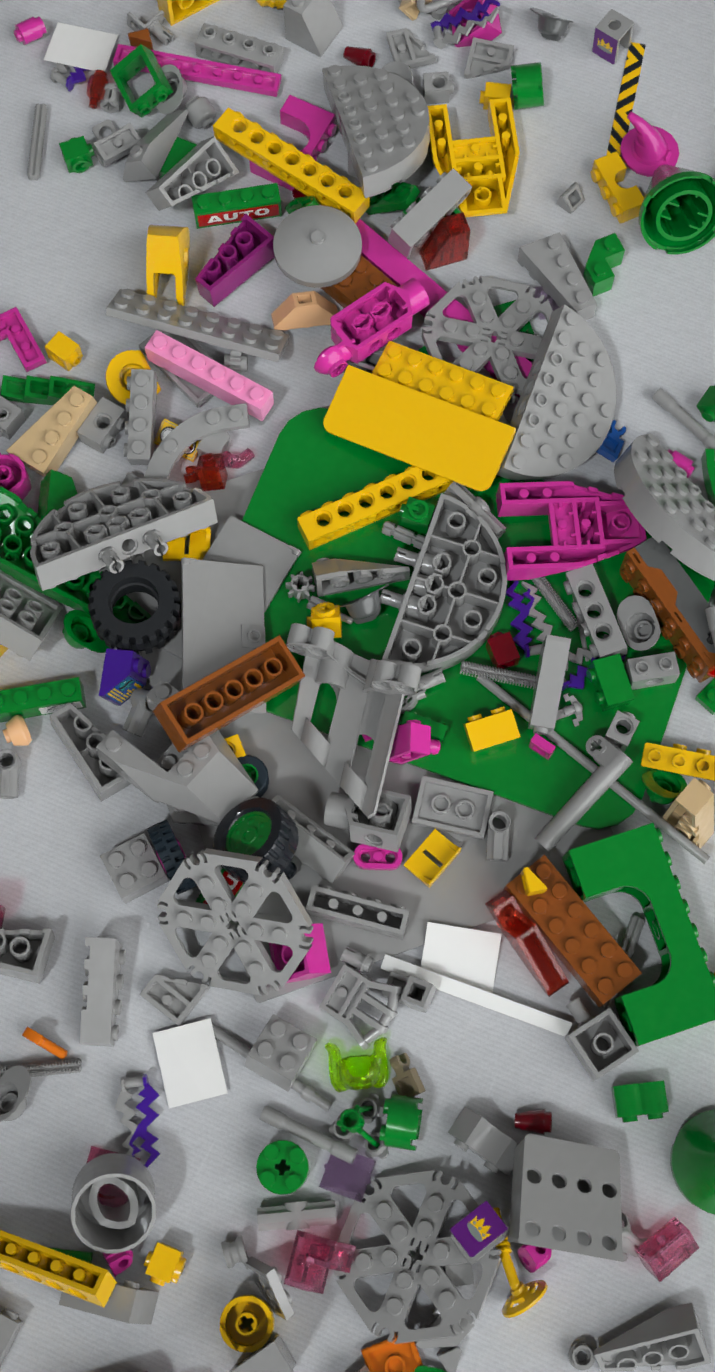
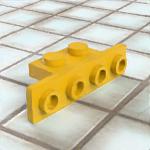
[641,743,715,781]

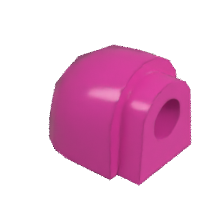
[517,1244,552,1273]
[101,1249,133,1276]

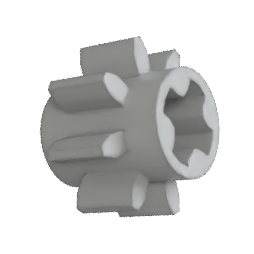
[224,350,248,375]
[285,571,315,603]

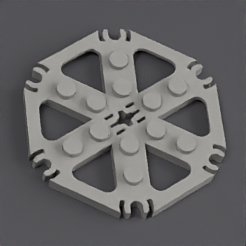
[421,276,553,404]
[157,848,313,996]
[333,1170,502,1344]

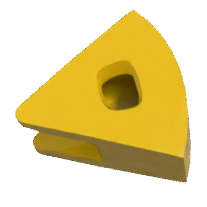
[146,225,190,306]

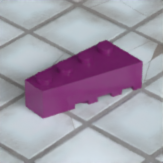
[195,213,274,307]

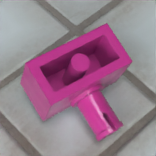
[389,720,441,764]

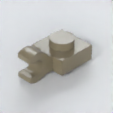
[389,1052,426,1097]

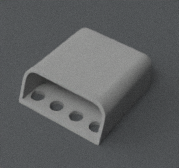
[508,1134,624,1262]

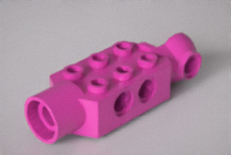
[314,278,429,378]

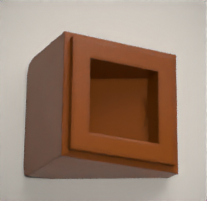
[128,28,153,50]

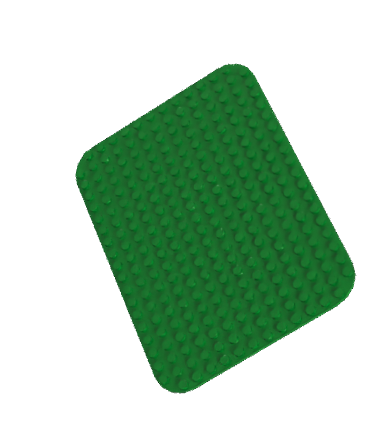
[242,408,715,829]

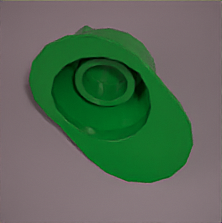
[62,610,111,653]
[642,769,687,805]

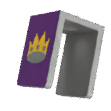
[592,9,634,65]
[450,1200,508,1265]

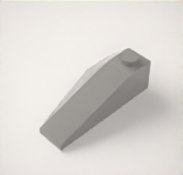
[312,558,410,597]
[593,1302,711,1372]

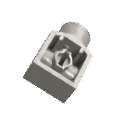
[324,790,412,852]

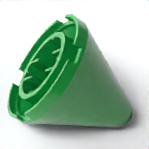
[638,165,715,255]
[670,1109,715,1215]

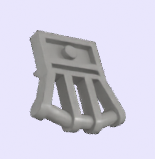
[319,964,403,1050]

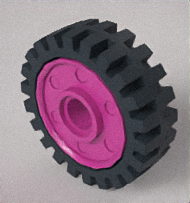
[147,819,197,894]

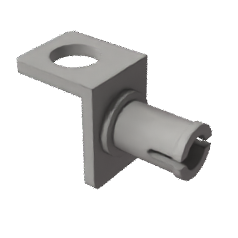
[127,10,174,46]

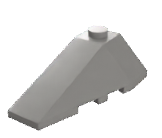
[123,109,189,182]

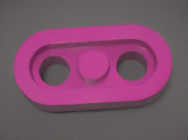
[353,844,403,871]

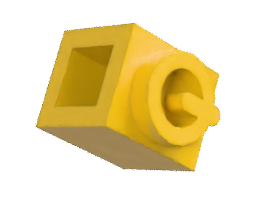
[307,602,342,638]
[144,1242,187,1286]

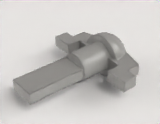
[556,693,583,727]

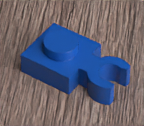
[596,420,626,462]

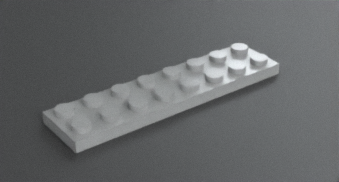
[106,289,290,362]

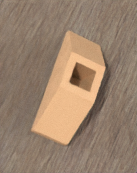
[271,291,338,331]

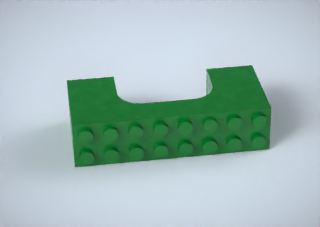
[562,823,715,1047]

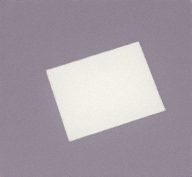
[44,22,118,73]
[421,922,501,993]
[152,1018,228,1108]

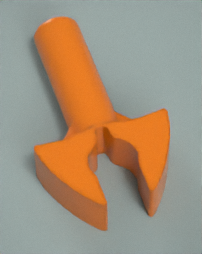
[22,1027,68,1059]

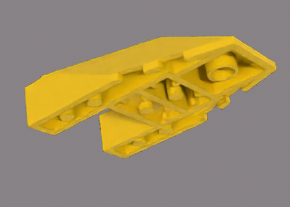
[427,98,520,218]

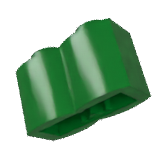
[611,1080,669,1123]

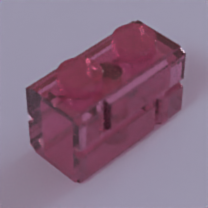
[635,1217,699,1282]

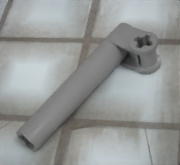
[535,735,633,851]

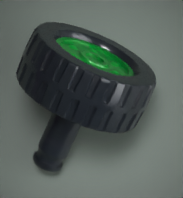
[213,798,299,884]

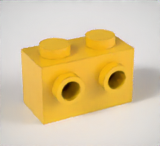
[463,706,520,752]

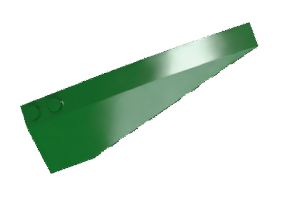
[0,486,151,624]

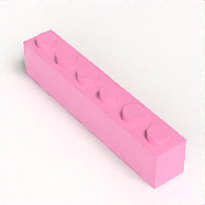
[145,330,274,422]

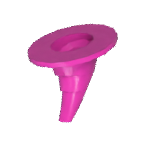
[620,112,679,177]

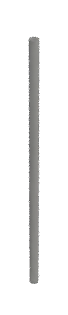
[476,676,710,864]

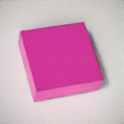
[529,733,556,760]

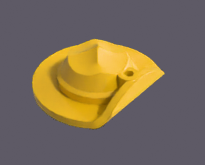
[105,350,161,405]

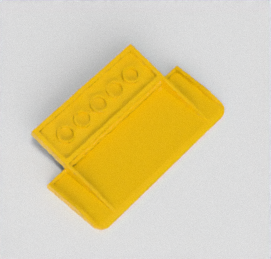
[323,341,516,491]

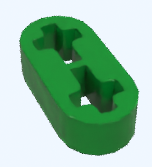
[285,196,320,214]

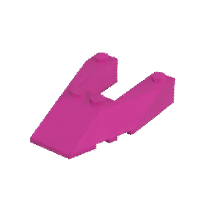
[496,481,647,581]

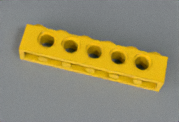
[0,1230,117,1308]

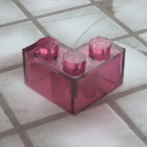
[284,1230,356,1294]

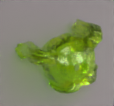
[325,1037,389,1092]

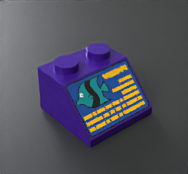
[99,648,151,706]

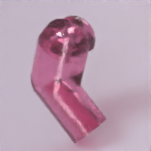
[220,448,255,469]

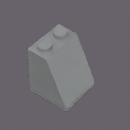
[283,0,343,57]

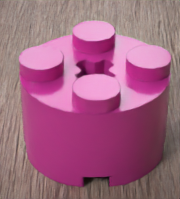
[0,453,31,500]

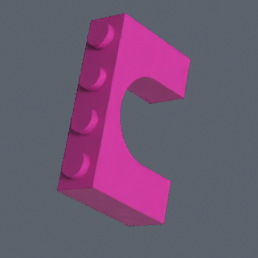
[249,95,337,191]

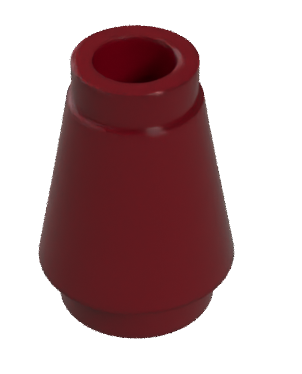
[343,46,376,67]
[515,1109,552,1135]

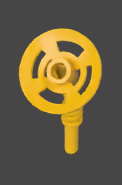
[493,1207,548,1318]

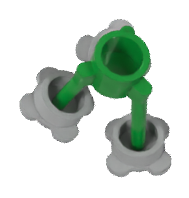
[328,1093,389,1159]

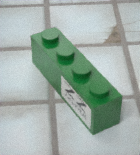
[0,677,87,723]

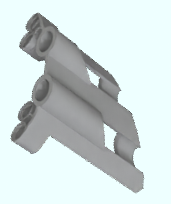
[286,623,422,819]

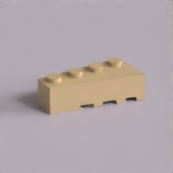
[6,386,97,477]
[662,778,714,849]

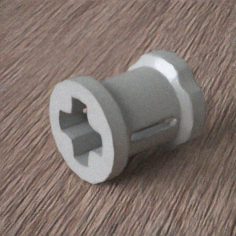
[100,83,122,113]

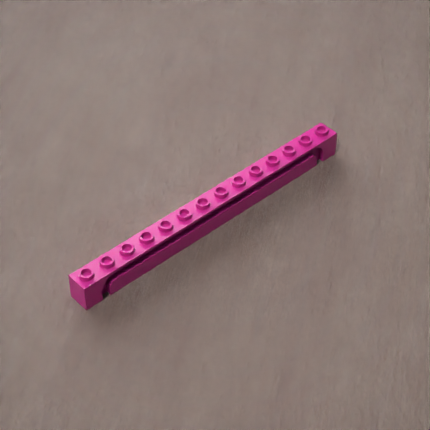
[356,219,532,398]

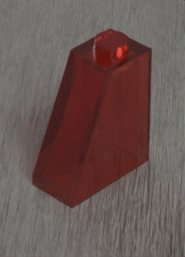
[419,212,471,271]

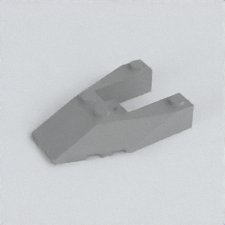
[96,679,258,824]

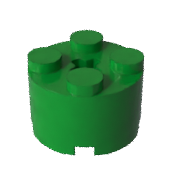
[511,62,544,110]
[379,1094,423,1151]
[256,1140,309,1195]

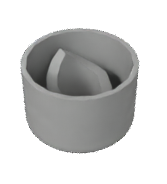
[71,1153,156,1253]

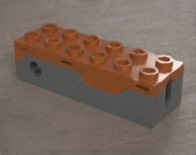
[619,537,715,683]

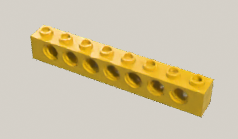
[213,107,370,224]
[297,466,454,550]

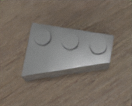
[59,1276,159,1324]

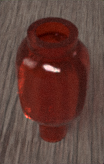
[86,70,109,109]

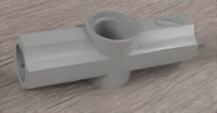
[444,482,506,539]
[257,1200,337,1231]

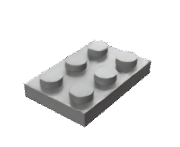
[412,776,494,840]

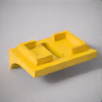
[163,527,211,561]
[403,829,461,888]

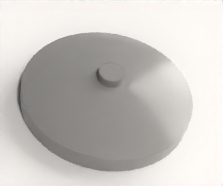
[273,205,362,288]

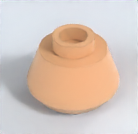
[2,715,32,746]

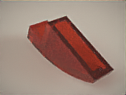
[485,890,569,997]

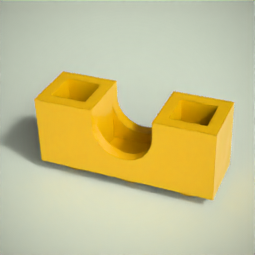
[590,151,644,224]

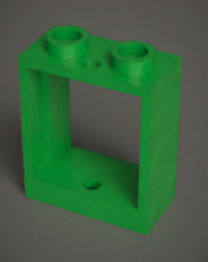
[110,44,173,117]

